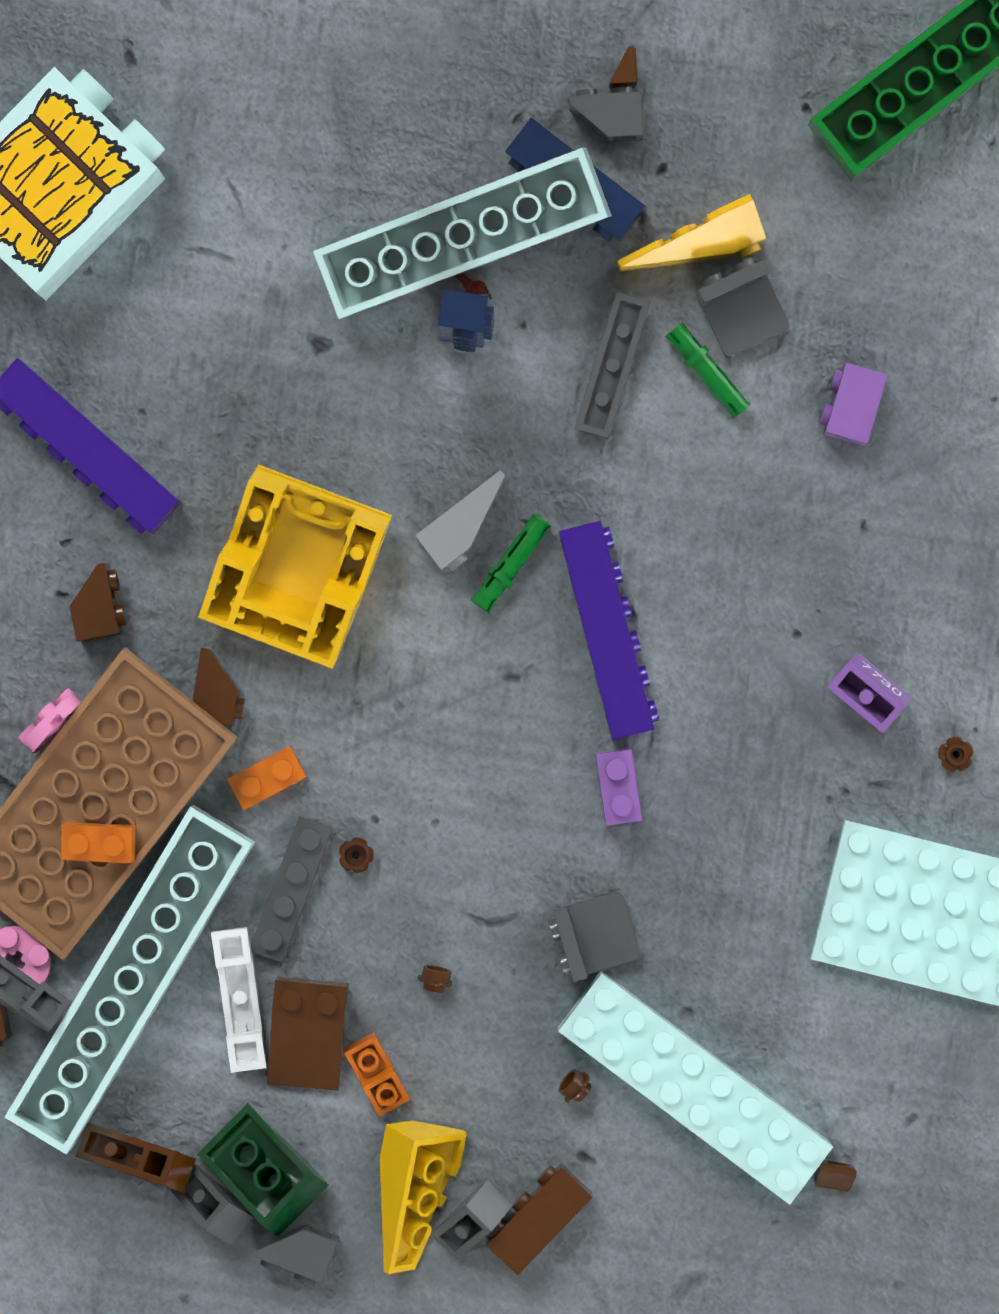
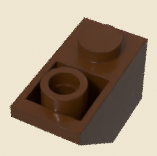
[69,563,127,642]

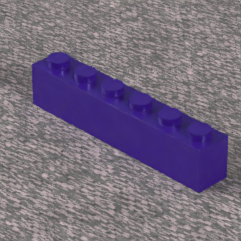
[0,358,182,535]
[559,520,659,740]

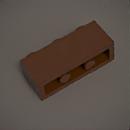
[487,1163,593,1275]

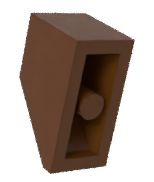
[192,648,245,726]

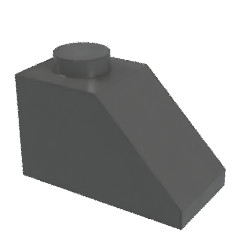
[170,1164,254,1245]
[431,1180,513,1260]

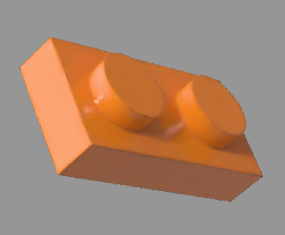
[227,746,307,811]
[61,822,136,864]

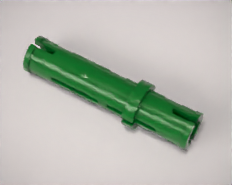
[665,322,751,419]
[470,513,552,613]

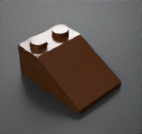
[267,976,349,1091]

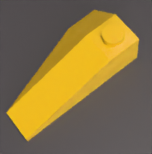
[617,194,766,271]
[380,1120,467,1274]

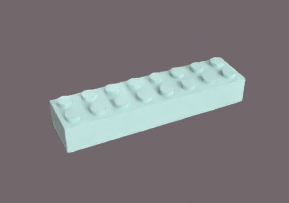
[313,148,612,319]
[558,971,833,1205]

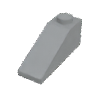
[415,470,505,572]

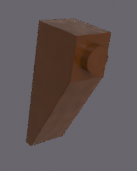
[75,1123,196,1193]

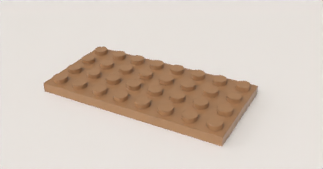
[0,648,238,961]

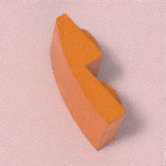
[343,1032,410,1117]

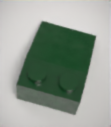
[197,1103,329,1237]

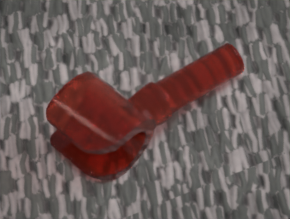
[455,273,492,299]

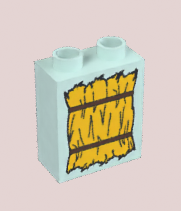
[0,67,165,301]

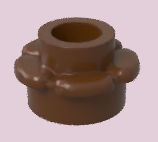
[938,737,974,772]
[339,837,374,873]
[418,965,452,993]
[559,1069,591,1103]

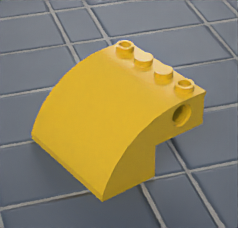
[198,464,392,669]

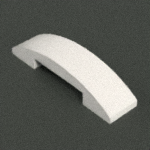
[211,927,267,1073]

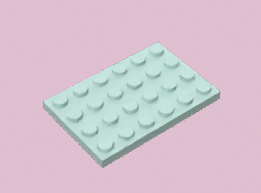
[810,820,999,1006]

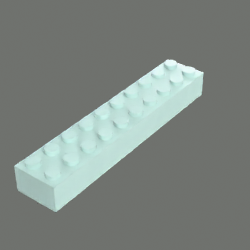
[5,805,255,1154]

